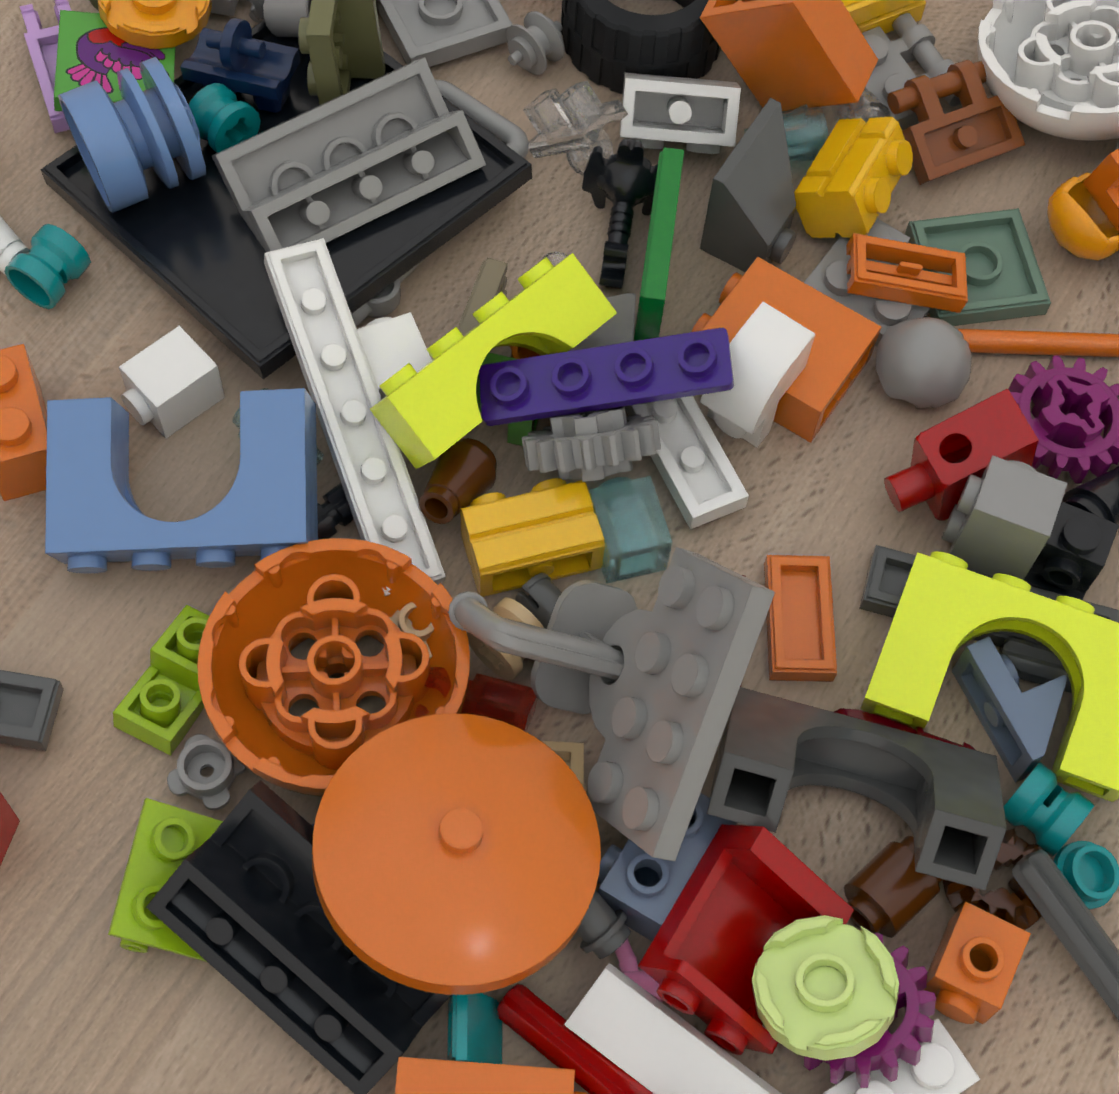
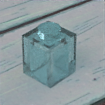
[589,476,673,584]

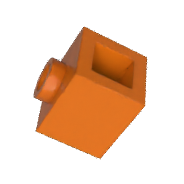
[924,901,1031,1024]

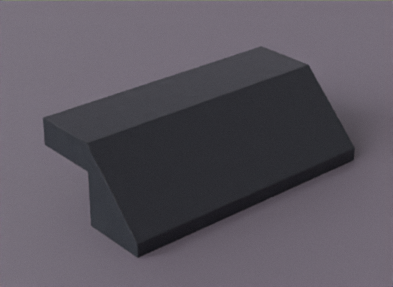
[146,780,451,1094]

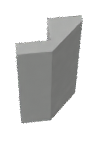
[212,57,486,252]

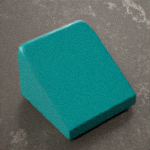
[447,993,502,1064]

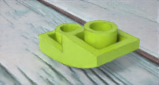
[113,605,209,756]

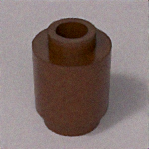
[844,836,943,938]

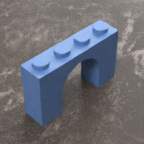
[45,388,318,574]

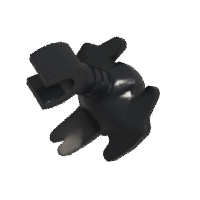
[582,139,659,289]

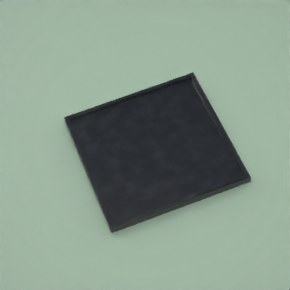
[40,20,532,380]

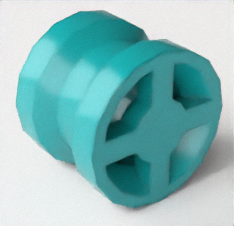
[189,83,260,153]

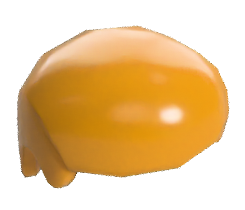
[1047,172,1119,261]

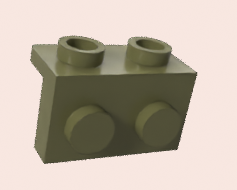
[298,0,386,105]

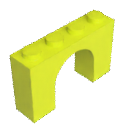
[861,551,1119,802]

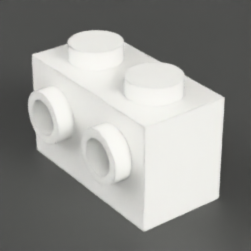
[619,72,741,154]

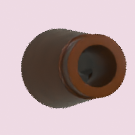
[419,438,497,524]

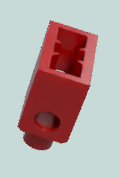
[884,389,1039,521]

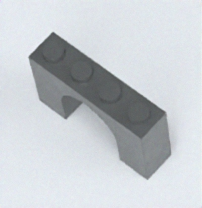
[707,687,1007,890]

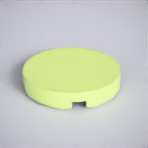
[752,915,899,1061]

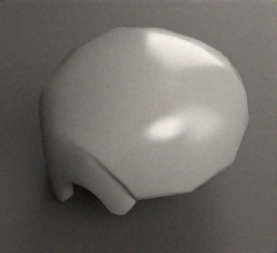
[876,317,972,409]

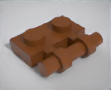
[887,60,1025,185]

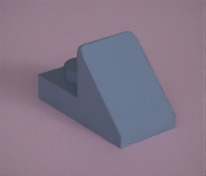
[952,637,1067,783]

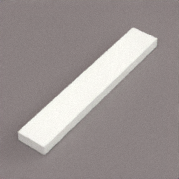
[264,238,446,596]

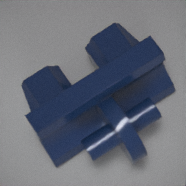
[180,18,301,113]

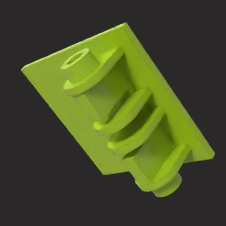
[108,798,223,962]

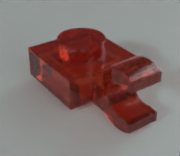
[415,667,538,732]

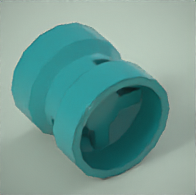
[4,224,91,309]
[1004,762,1095,857]

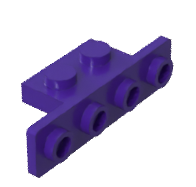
[479,328,734,426]

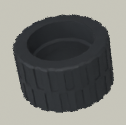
[561,0,721,94]

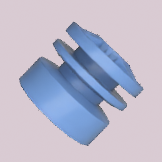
[58,57,206,213]

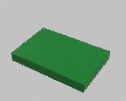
[634,147,684,341]

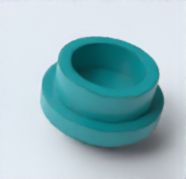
[1053,841,1119,910]

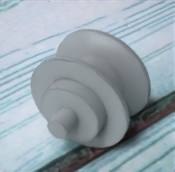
[506,11,565,75]

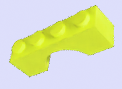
[370,253,617,469]

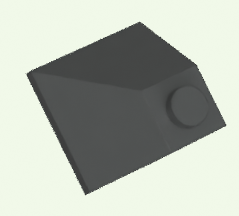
[700,98,797,272]

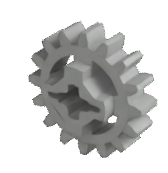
[522,406,661,482]

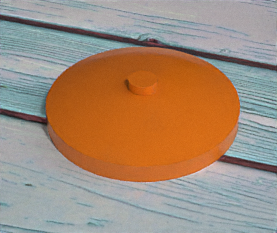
[312,713,601,995]

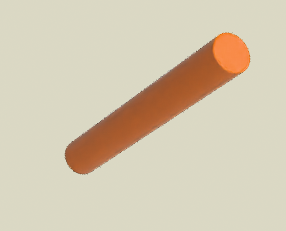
[958,329,1119,357]

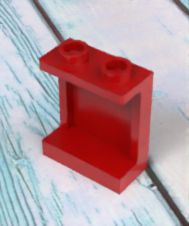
[638,824,854,1055]

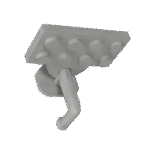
[448,547,775,861]

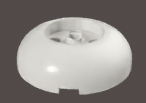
[977,0,1119,141]

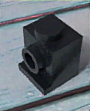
[1024,502,1119,600]

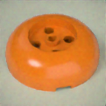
[197,538,470,797]

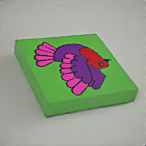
[54,10,175,111]

